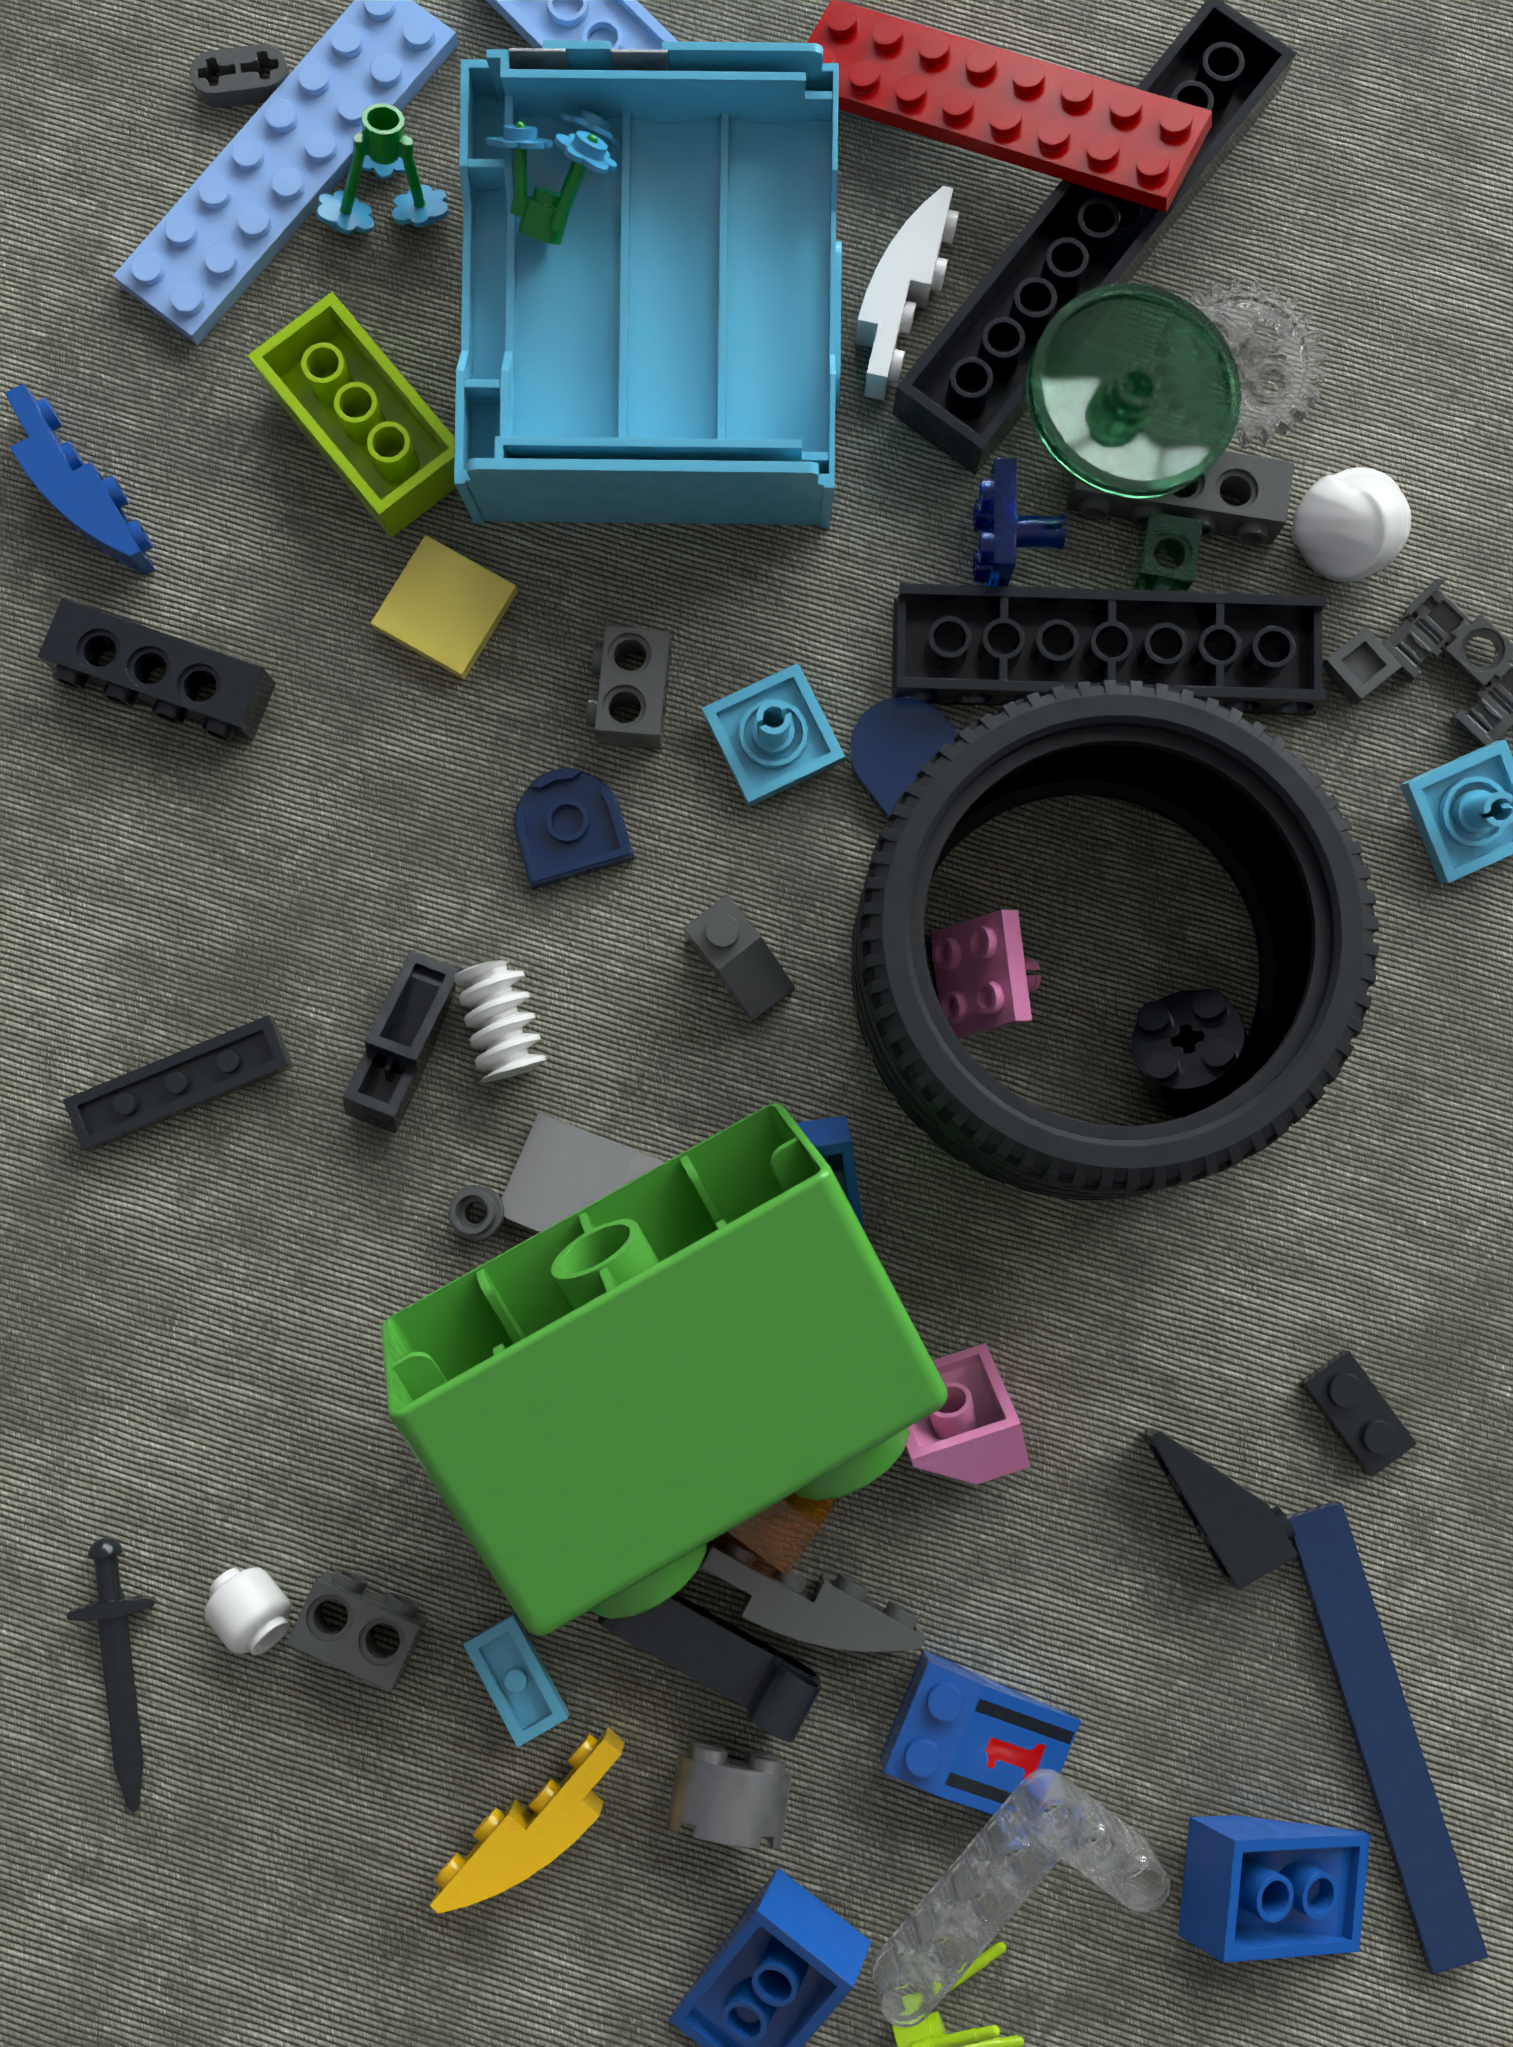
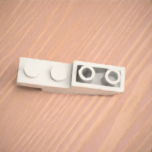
[855,186,959,401]

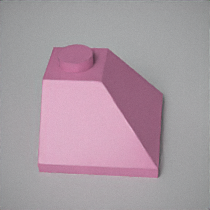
[905,1343,1030,1485]

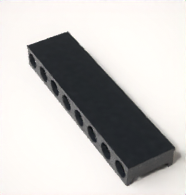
[891,583,1326,716]

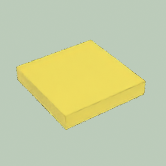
[371,535,518,680]

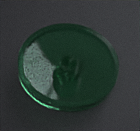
[1026,283,1242,499]

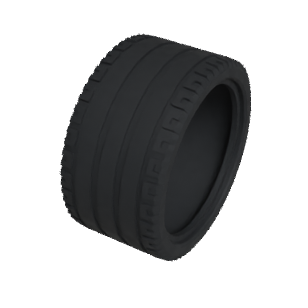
[851,680,1379,1200]

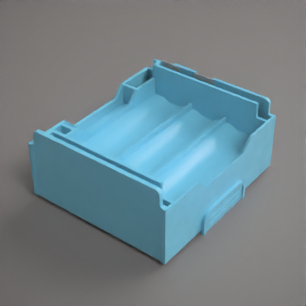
[454,40,842,528]

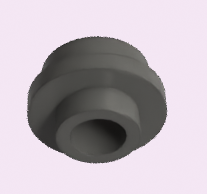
[448,1185,504,1240]

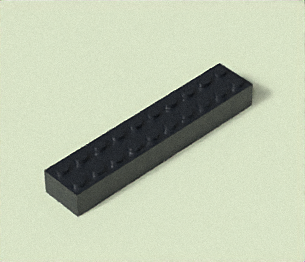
[892,0,1297,475]

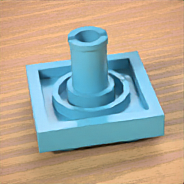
[702,663,845,808]
[1400,740,1513,883]

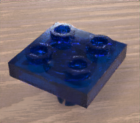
[973,458,1066,586]

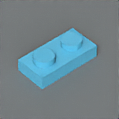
[463,1612,570,1748]

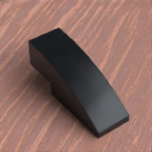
[342,950,461,1134]

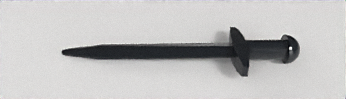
[67,1538,156,1812]

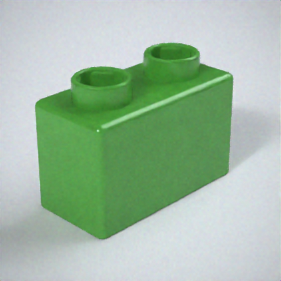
[381,1103,948,1636]

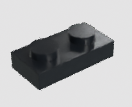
[1299,1350,1417,1477]

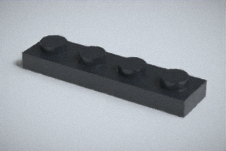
[63,1015,294,1152]

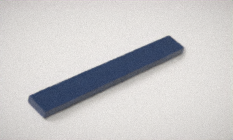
[1286,1501,1488,1974]

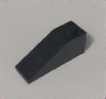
[1140,1428,1298,1590]

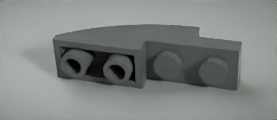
[701,1539,926,1652]

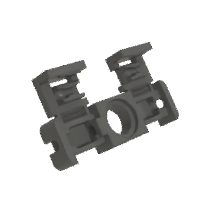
[1382,578,1513,748]

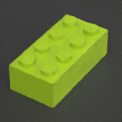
[247,292,456,538]

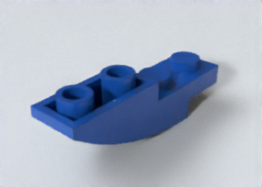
[5,383,155,575]

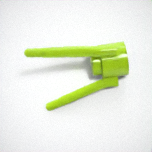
[892,1942,1024,2047]

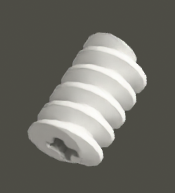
[453,960,547,1082]

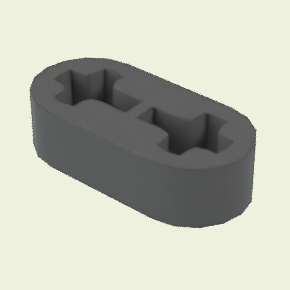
[189,44,290,108]

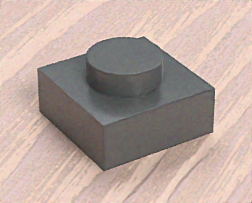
[1322,627,1402,705]

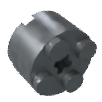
[666,1740,792,1849]

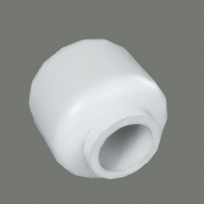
[204,1567,291,1656]

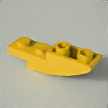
[430,1727,625,1914]

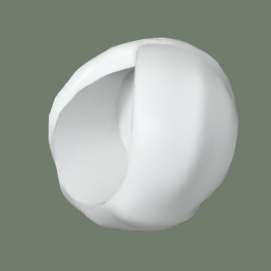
[1291,467,1412,582]

